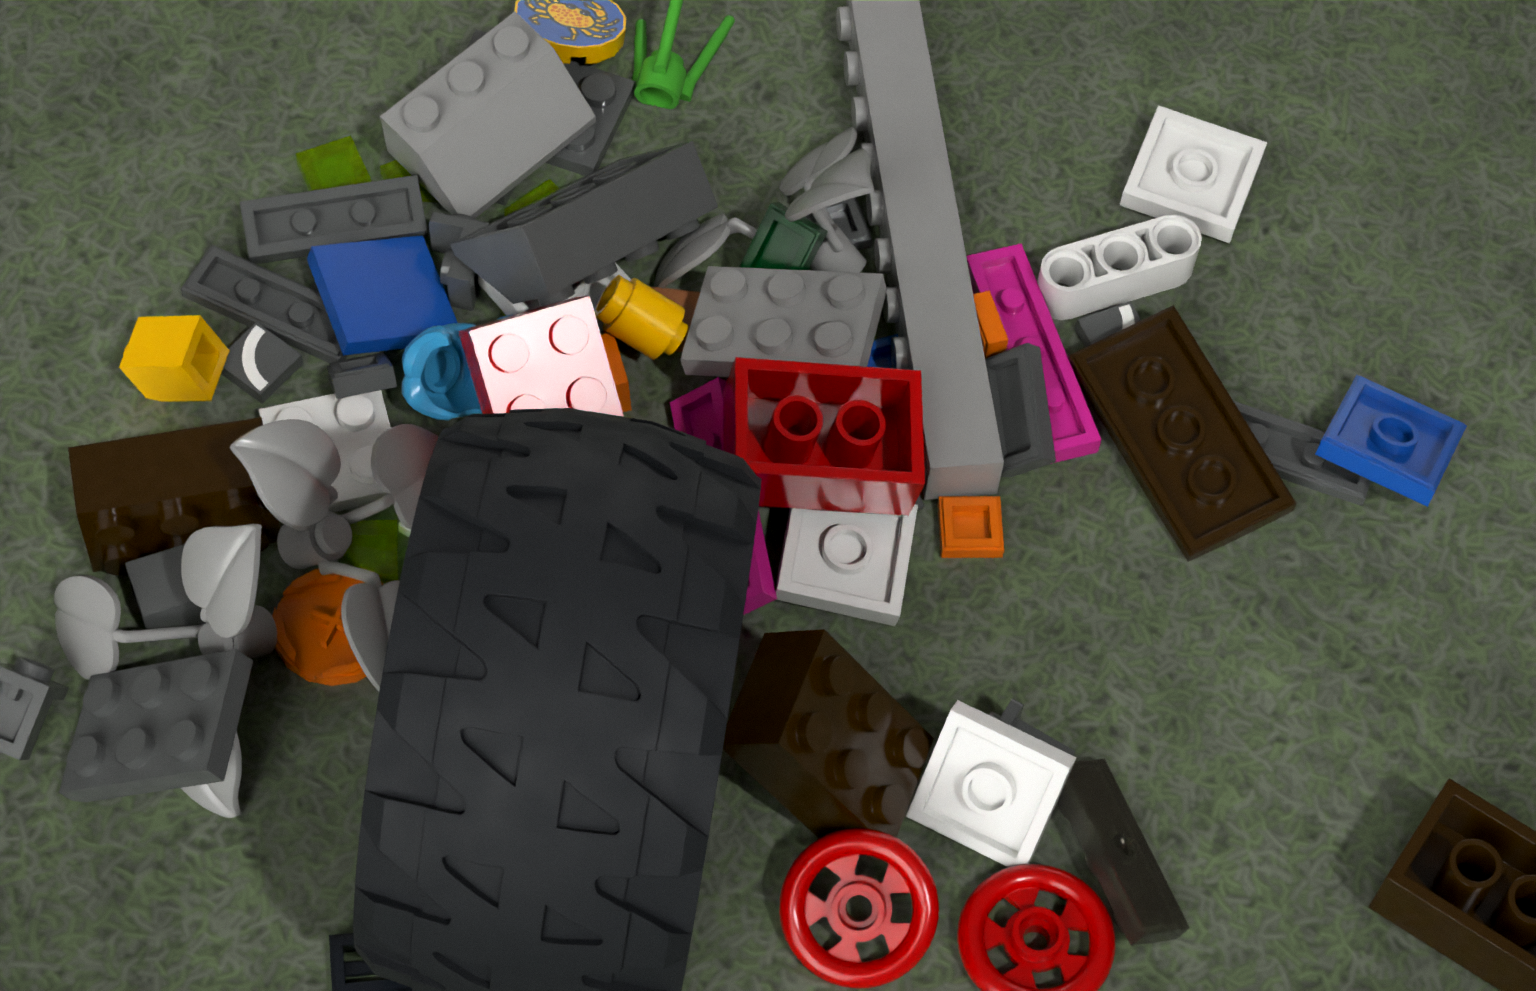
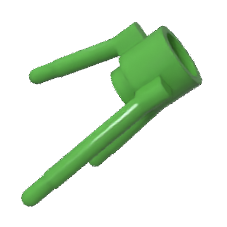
[631,0,735,109]

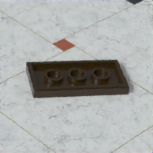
[1068,305,1297,562]

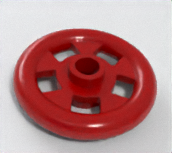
[779,828,939,989]
[957,864,1116,991]

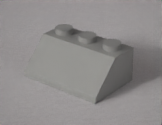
[380,11,596,218]

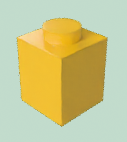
[119,315,230,402]

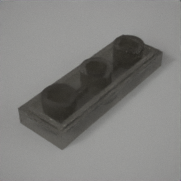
[1058,759,1190,946]

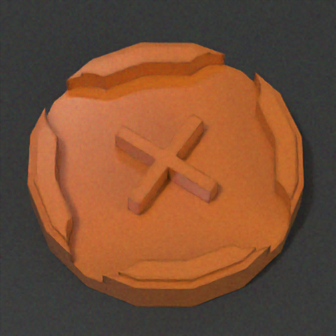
[272,568,383,686]

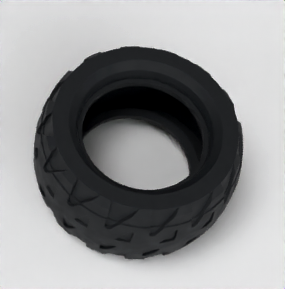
[353,408,762,991]

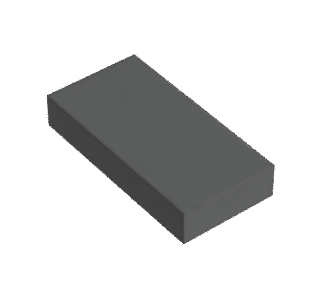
[985,343,1056,477]

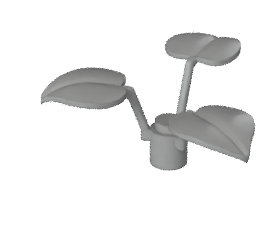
[654,126,874,289]
[230,419,439,692]
[54,524,277,818]

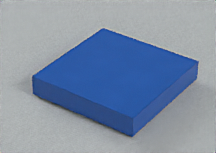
[307,235,458,356]
[1315,375,1467,507]

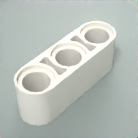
[1037,214,1202,320]

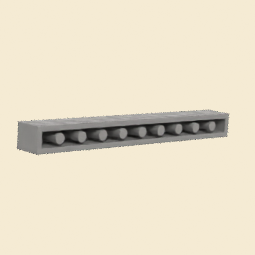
[836,0,1004,500]

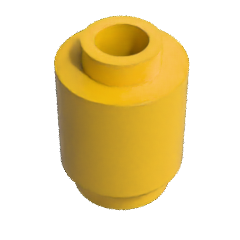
[594,275,688,360]

